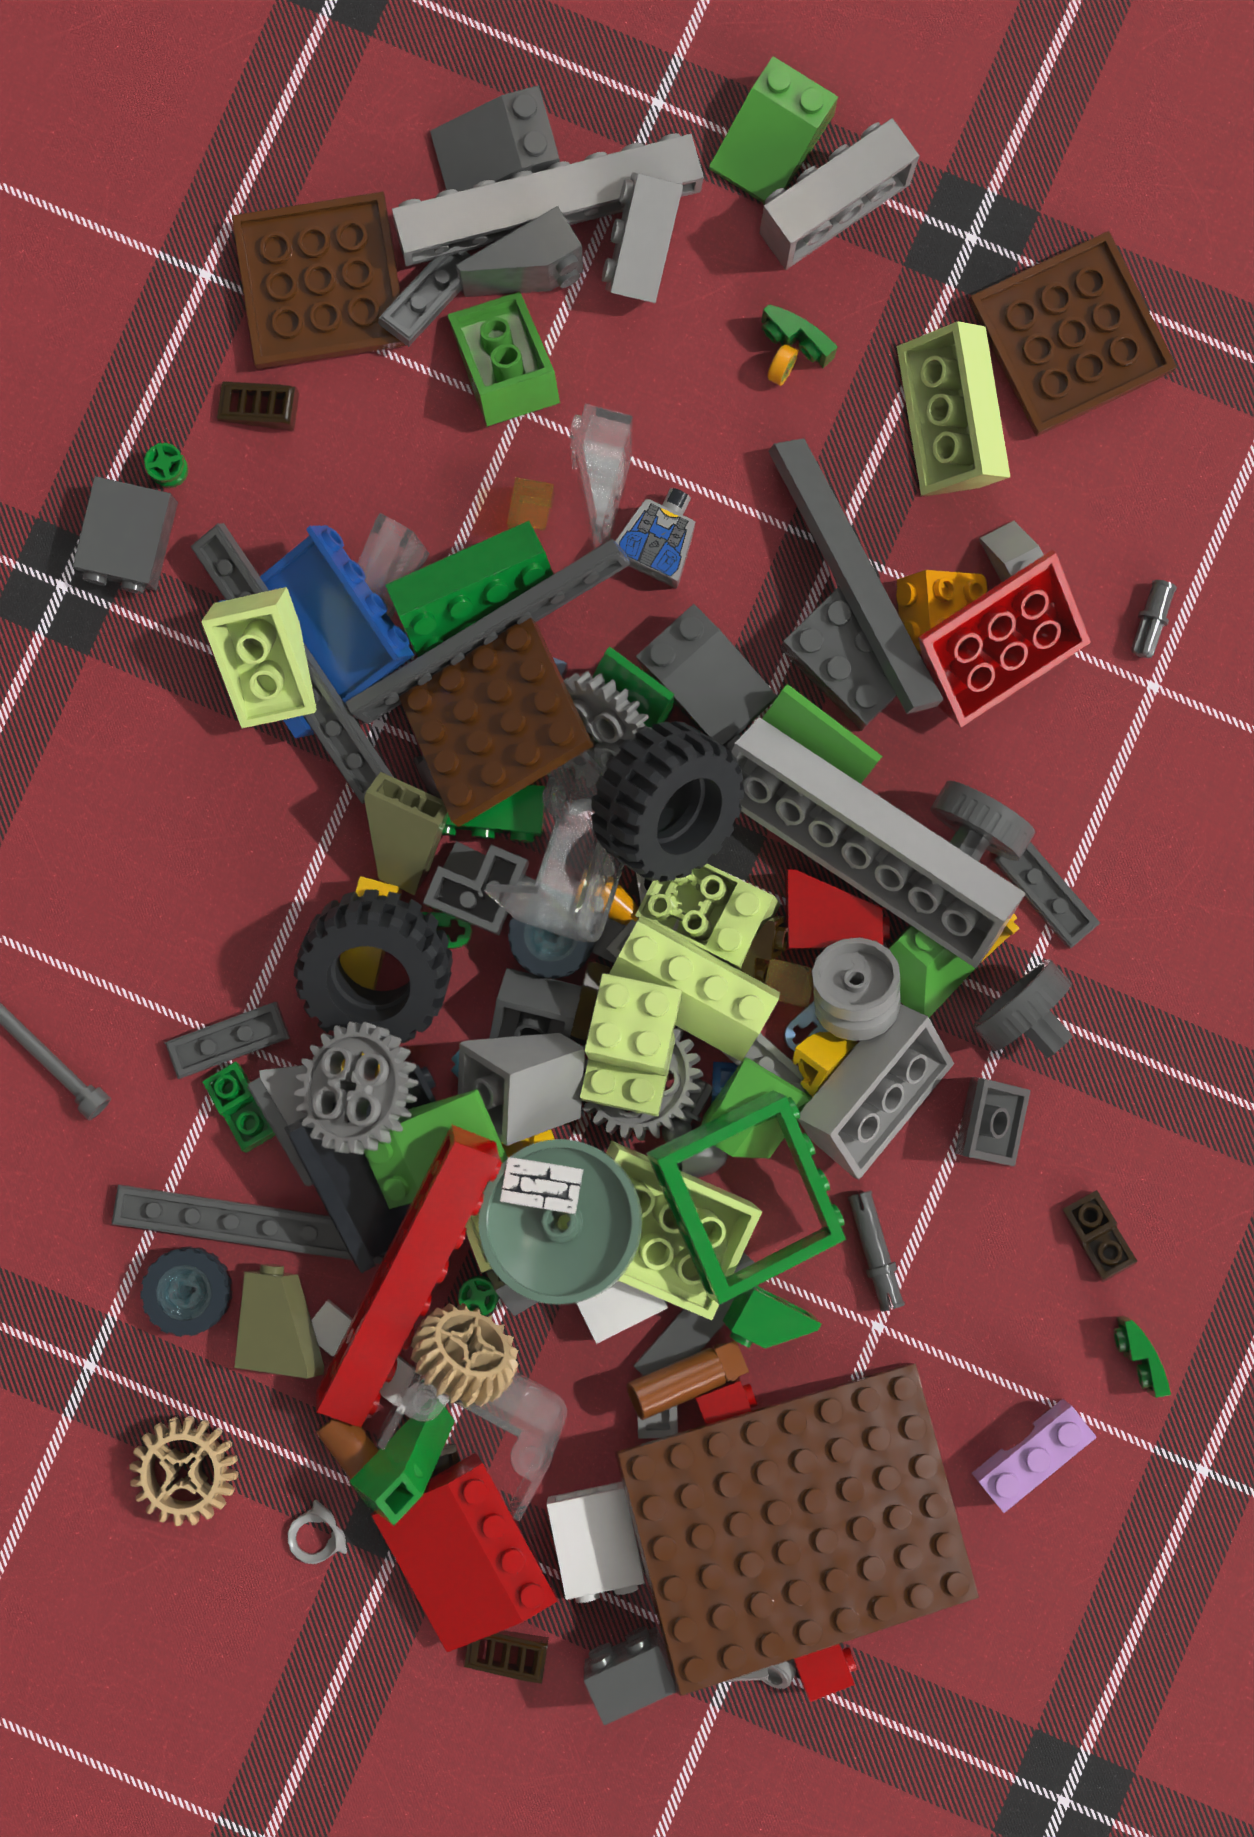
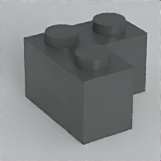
[423,845,529,936]

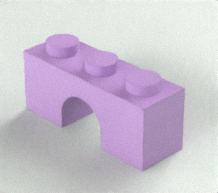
[972,1399,1097,1513]

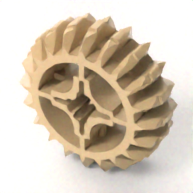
[411,1303,519,1408]
[129,1416,238,1526]

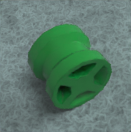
[144,443,188,488]
[458,1275,499,1316]

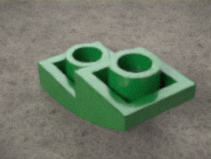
[761,305,838,368]
[202,1062,276,1153]
[1113,1316,1171,1398]

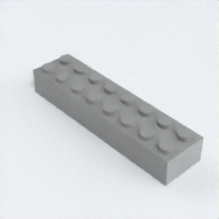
[731,717,1026,968]

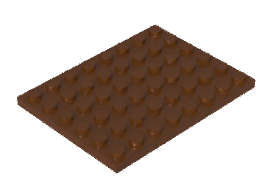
[615,1363,979,1696]

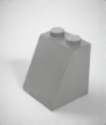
[458,1033,585,1146]

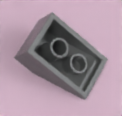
[430,85,560,192]
[456,206,583,297]
[636,604,777,747]

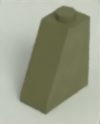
[364,772,448,895]
[234,1264,324,1379]

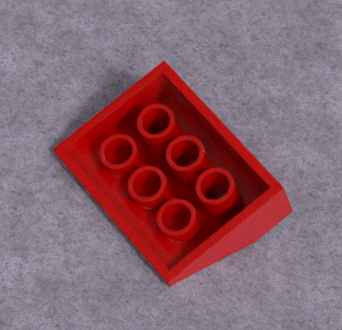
[918,550,1091,727]
[371,1452,558,1653]

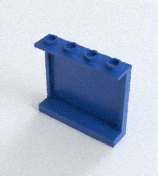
[219,525,414,738]

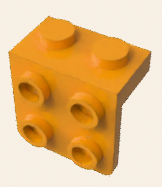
[896,570,987,655]

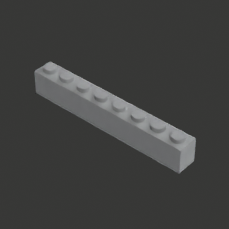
[392,133,704,266]

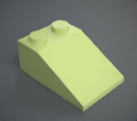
[201,587,317,728]

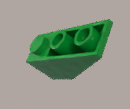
[442,785,547,843]
[349,1394,455,1526]

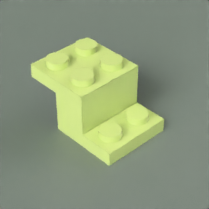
[580,974,682,1117]

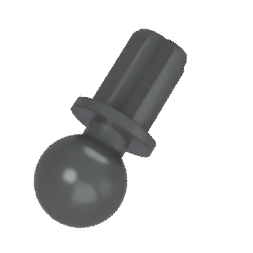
[662,1078,713,1143]

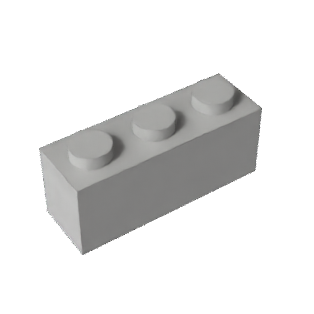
[602,172,683,303]

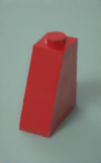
[785,869,890,950]

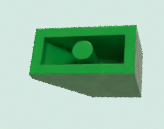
[722,1285,822,1349]

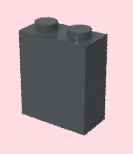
[73,476,178,594]

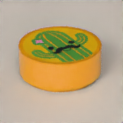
[767,344,798,386]

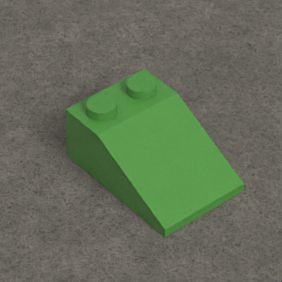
[709,56,838,205]
[447,292,560,426]
[364,1089,508,1209]

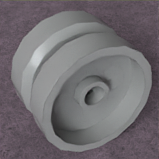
[812,938,901,1041]

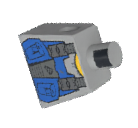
[615,488,695,589]

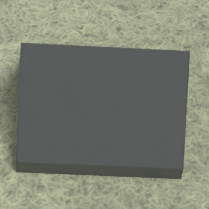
[955,1077,1031,1167]

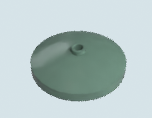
[478,1139,642,1304]

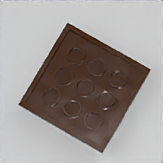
[232,191,406,369]
[969,231,1177,437]
[399,618,593,827]

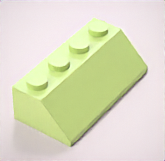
[897,321,1010,496]
[609,916,780,1062]

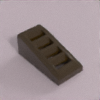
[217,381,299,431]
[464,1630,549,1684]

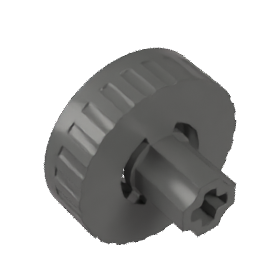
[930,780,1036,862]
[973,959,1073,1058]

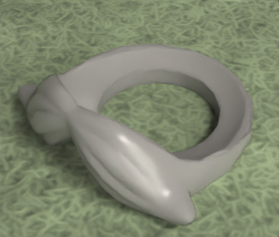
[288,1500,347,1564]

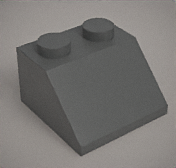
[489,968,582,1039]

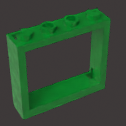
[646,1090,846,1305]

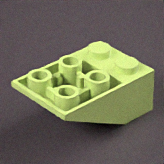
[635,864,781,971]

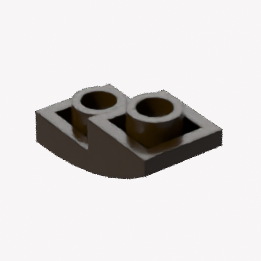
[741,915,789,984]
[1063,1190,1138,1283]

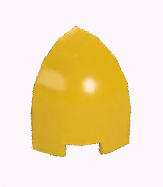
[793,1032,858,1097]

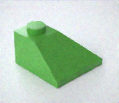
[887,924,976,1017]
[701,1057,812,1159]

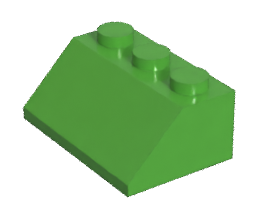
[762,684,882,784]

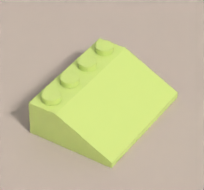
[606,1141,762,1320]

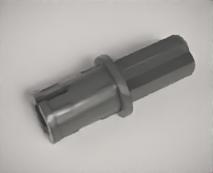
[1131,579,1177,658]

